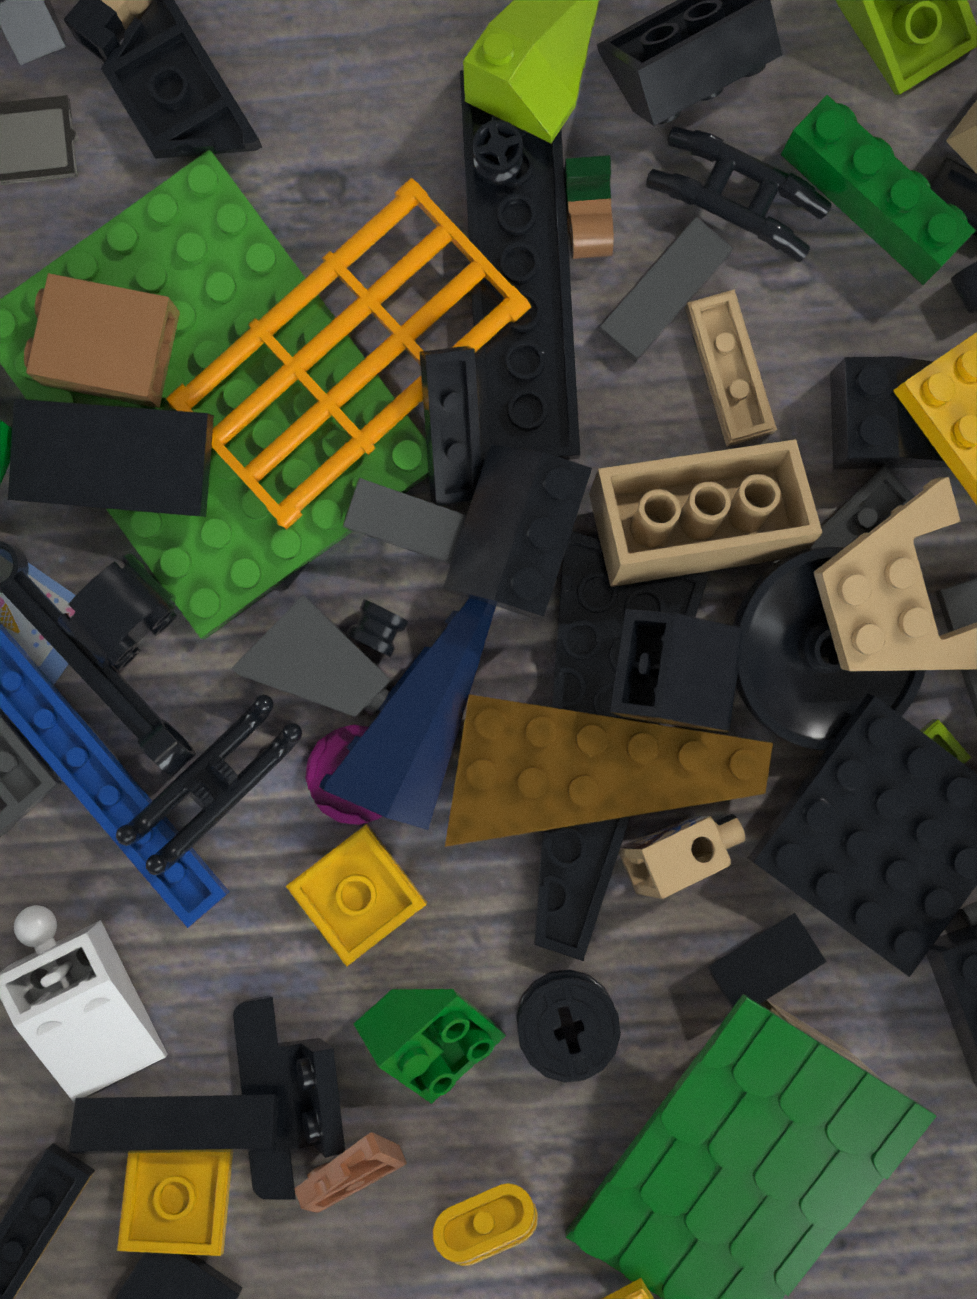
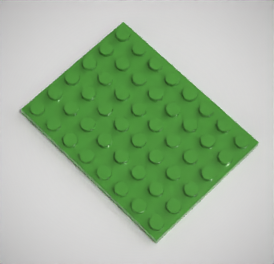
[0,150,429,640]

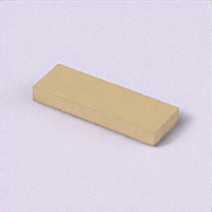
[685,289,777,447]

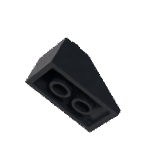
[830,356,948,469]

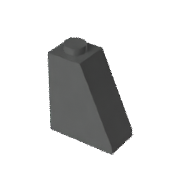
[232,595,394,717]

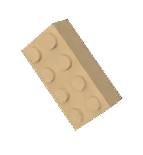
[589,439,823,587]

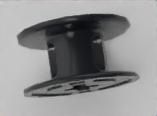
[516,969,621,1083]

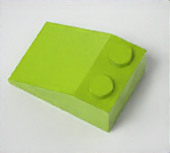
[836,0,977,95]

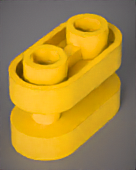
[433,1183,538,1266]

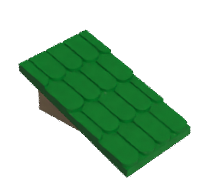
[565,994,937,1299]

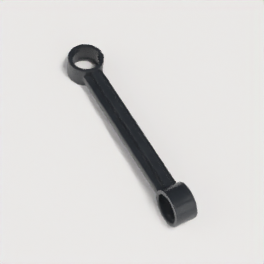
[0,541,196,776]

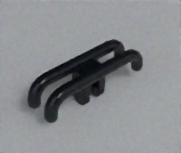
[116,694,302,875]

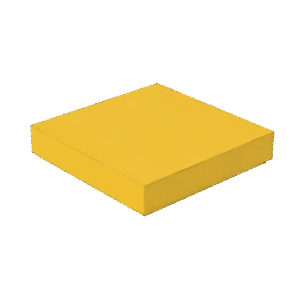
[286,824,428,967]
[117,1152,233,1256]

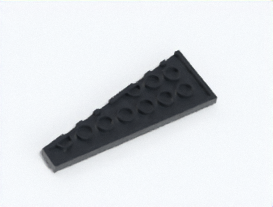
[534,531,709,961]

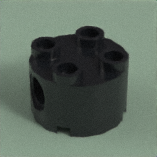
[57,554,177,671]

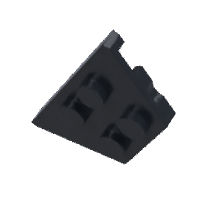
[101,0,262,159]

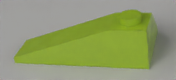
[463,0,600,143]

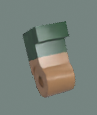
[564,155,614,259]

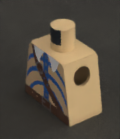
[619,814,745,899]

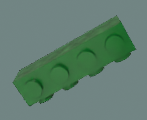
[780,95,976,285]

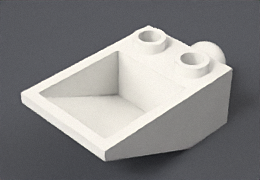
[0,905,168,1103]

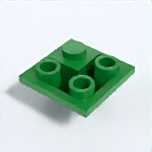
[353,989,506,1104]

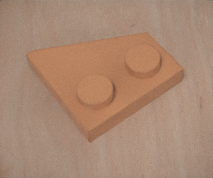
[294,1132,407,1213]

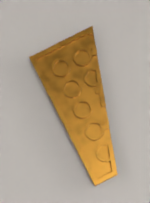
[445,694,773,847]

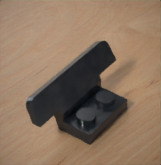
[233,995,345,1200]

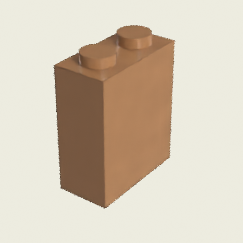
[24,273,180,408]

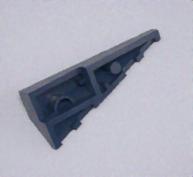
[319,597,496,830]

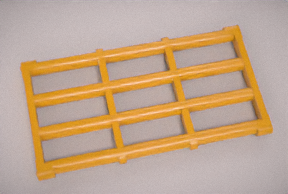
[166,178,531,530]

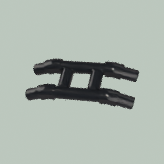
[646,126,832,262]

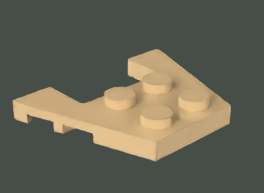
[813,477,977,671]

